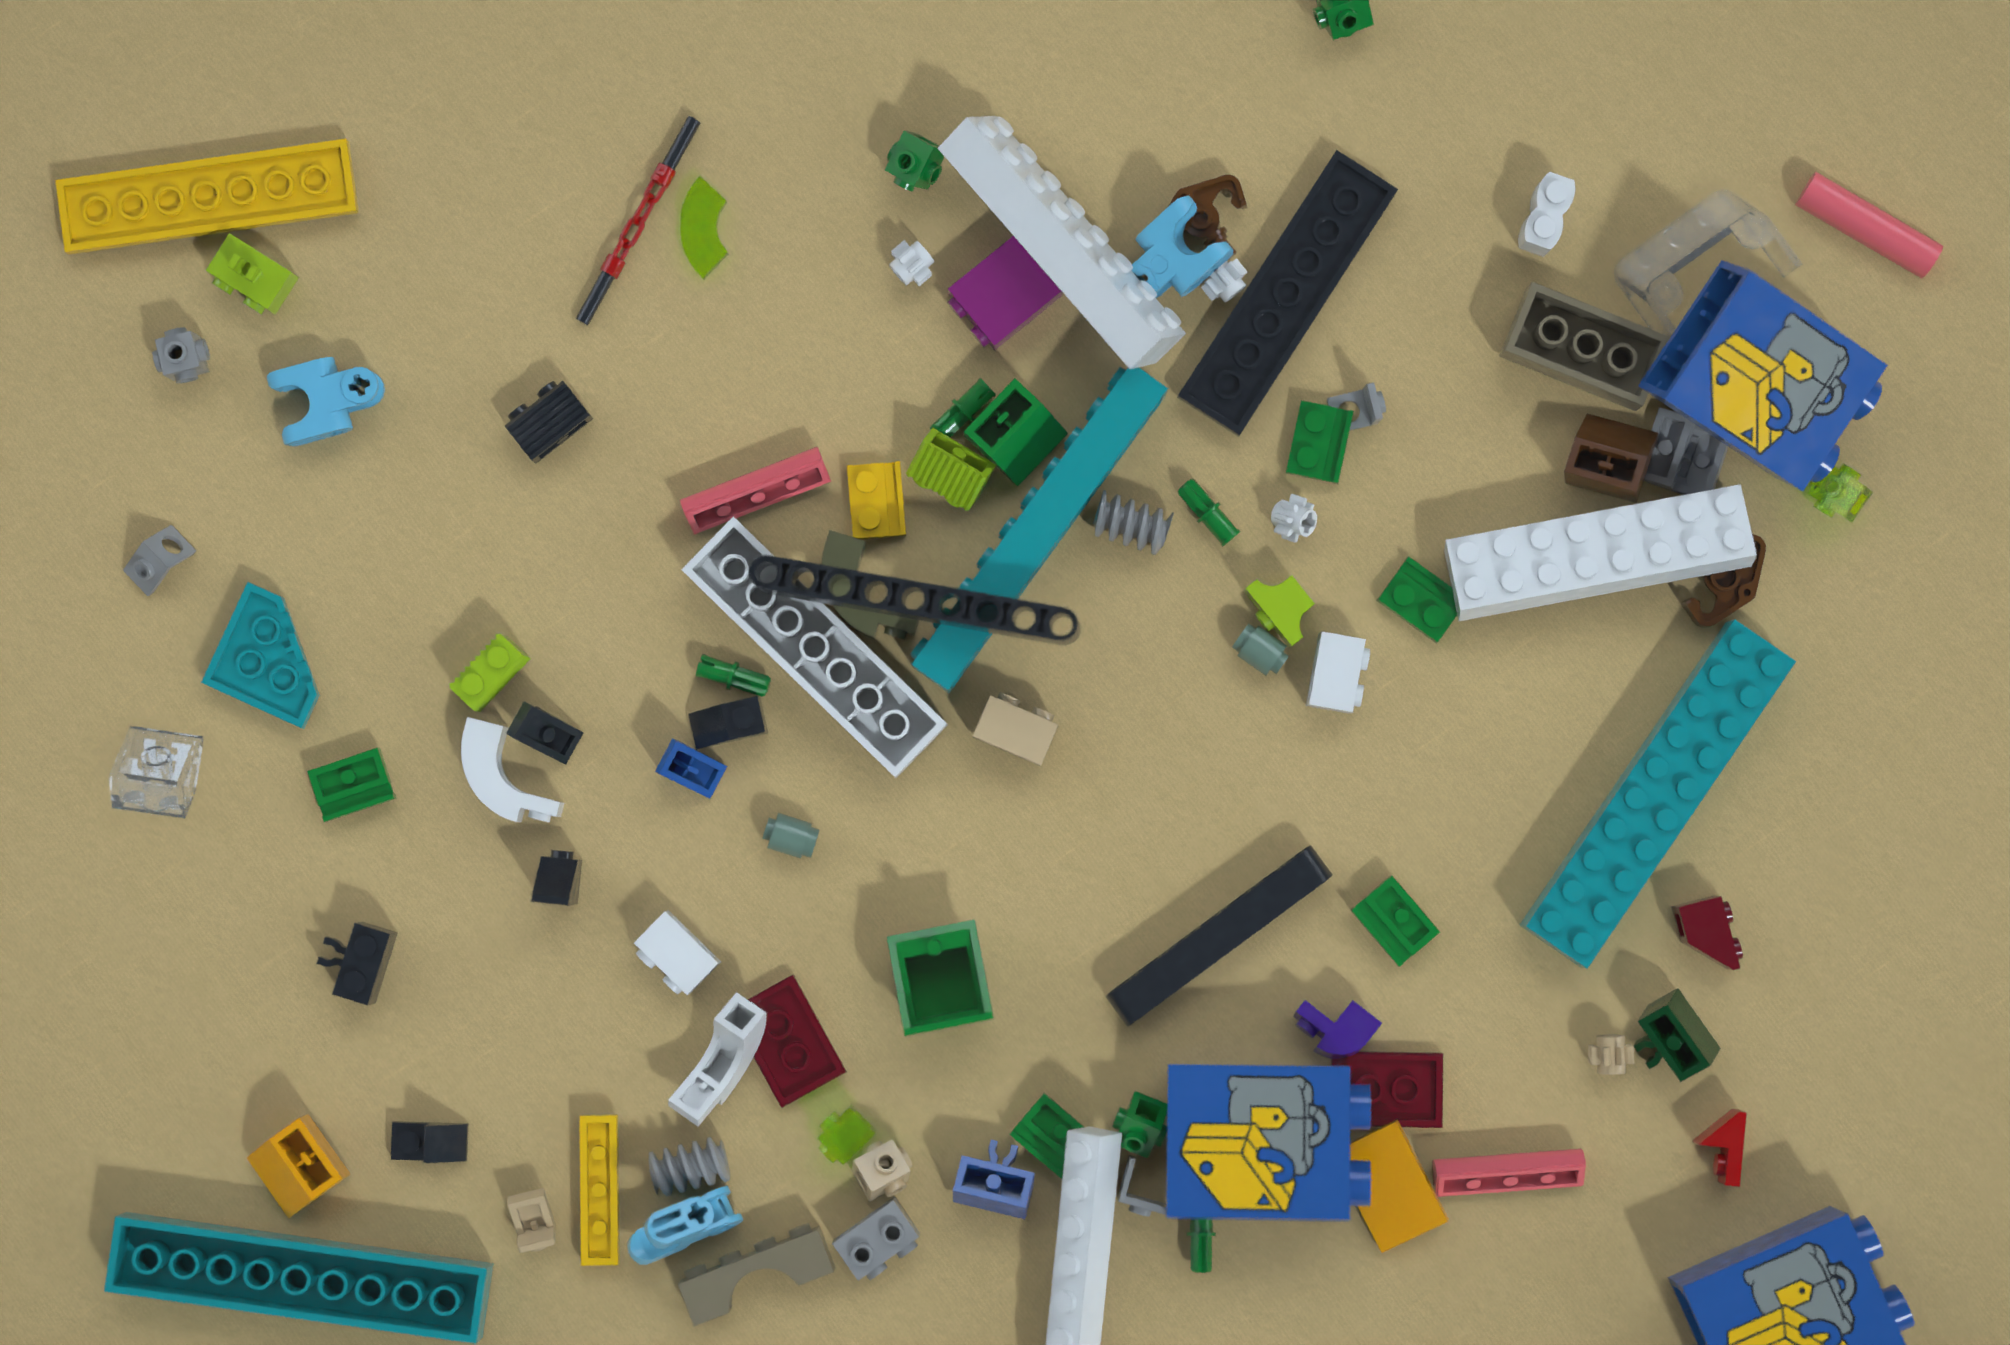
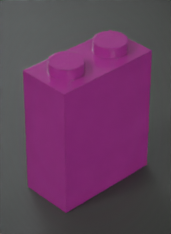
[947,236,1063,351]

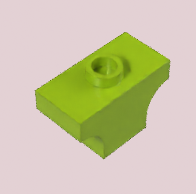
[1243,575,1315,648]

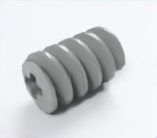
[1093,490,1174,555]
[648,1137,730,1196]

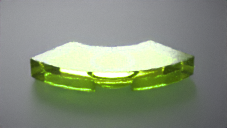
[680,176,729,280]

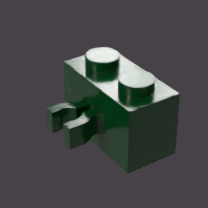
[1634,988,1721,1082]

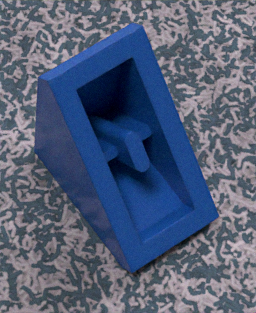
[655,739,727,799]

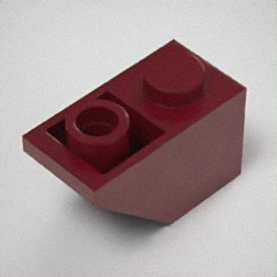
[1671,895,1743,970]

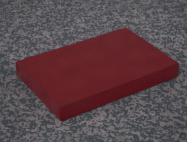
[748,974,847,1108]
[1331,1051,1443,1128]

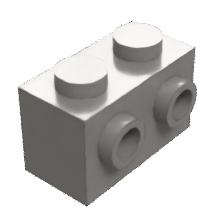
[832,1196,920,1280]

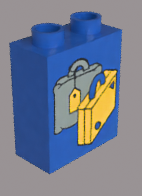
[1638,260,1888,491]
[1167,1064,1371,1222]
[1668,1206,1915,1345]

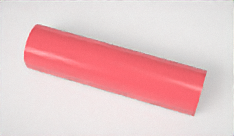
[1795,171,1943,279]
[680,446,831,534]
[1432,1148,1586,1197]

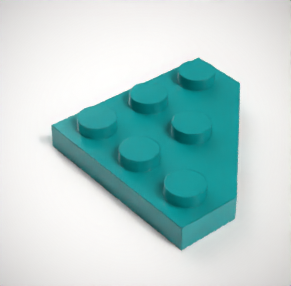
[201,582,320,729]

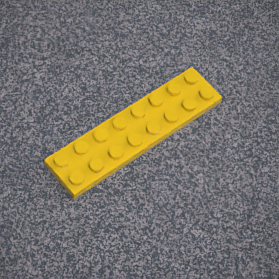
[55,138,359,255]

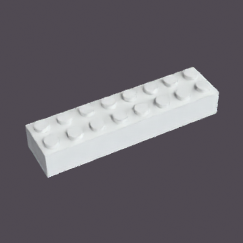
[938,116,1186,369]
[1444,484,1757,621]
[681,517,948,778]

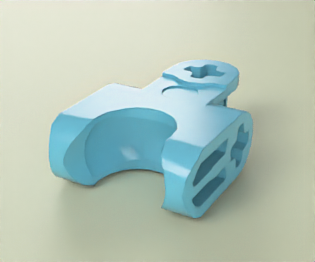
[1131,196,1233,298]
[266,357,385,447]
[627,1186,744,1265]

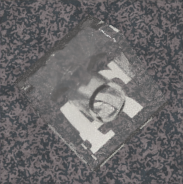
[109,726,203,819]

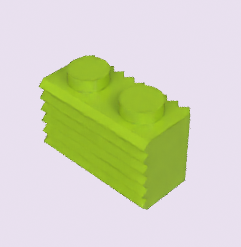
[906,428,996,511]
[449,634,530,712]

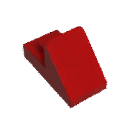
[1692,1109,1747,1187]

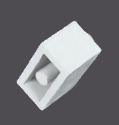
[1306,632,1370,714]
[634,910,721,995]

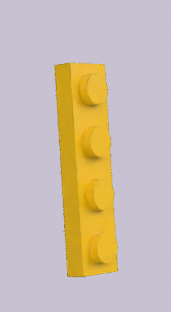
[579,1114,620,1266]

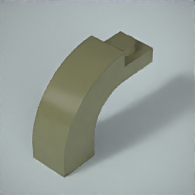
[822,530,919,640]

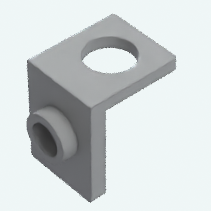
[1327,382,1386,431]
[123,525,196,596]
[1117,1155,1167,1217]

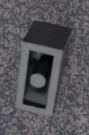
[688,696,768,750]
[531,850,582,906]

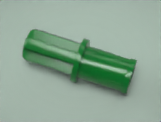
[930,378,996,437]
[1178,479,1240,547]
[696,654,771,697]
[1187,1220,1216,1273]

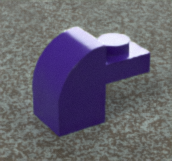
[1293,1000,1382,1059]

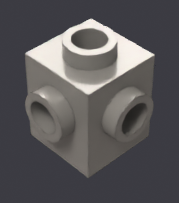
[152,327,210,383]

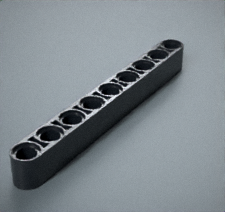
[749,555,1081,645]

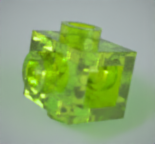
[1807,463,1873,523]

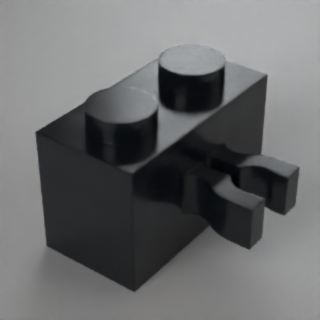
[317,922,398,1005]

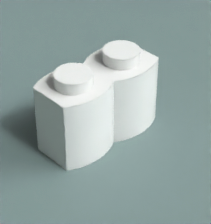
[1518,172,1575,257]

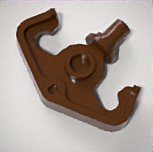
[1169,175,1247,261]
[1681,534,1766,627]

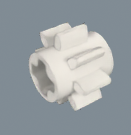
[889,240,934,286]
[1201,258,1247,303]
[1271,494,1317,543]

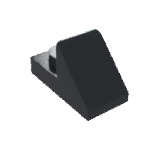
[506,701,584,765]
[391,1121,469,1163]

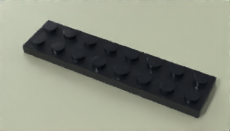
[1177,150,1398,437]

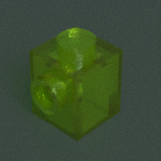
[817,1104,877,1165]

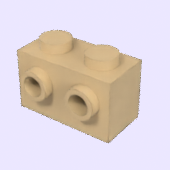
[973,692,1059,766]

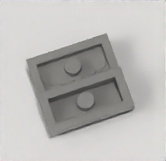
[1644,407,1728,495]

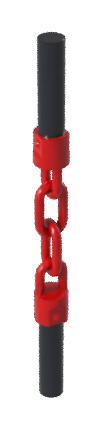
[575,116,701,326]

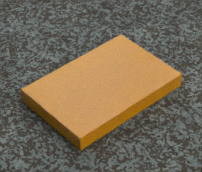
[1350,1119,1449,1253]

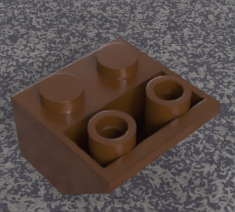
[1564,413,1658,503]

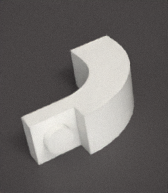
[461,717,564,822]
[668,992,766,1126]

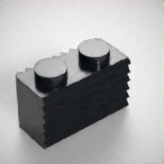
[505,381,593,464]

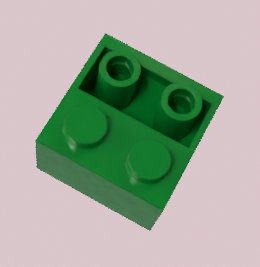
[964,378,1068,487]

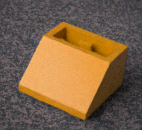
[246,1114,351,1218]

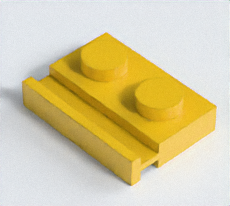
[847,461,906,539]

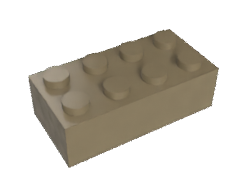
[1499,282,1670,411]

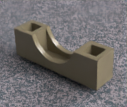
[678,1223,836,1326]

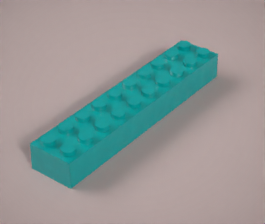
[910,366,1168,693]
[1519,619,1796,969]
[104,1212,494,1344]

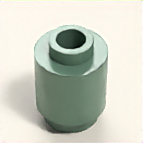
[1232,624,1289,676]
[762,813,819,859]

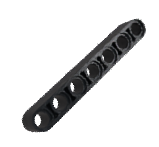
[1105,845,1333,1026]

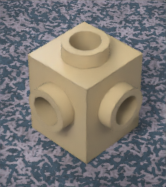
[851,1139,912,1202]

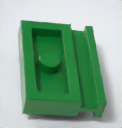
[1286,400,1354,484]
[1376,556,1457,643]
[307,747,397,822]
[1350,875,1440,967]
[1009,1092,1084,1180]

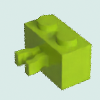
[206,233,299,315]

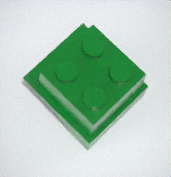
[887,919,994,1036]

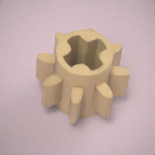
[1588,1034,1634,1075]

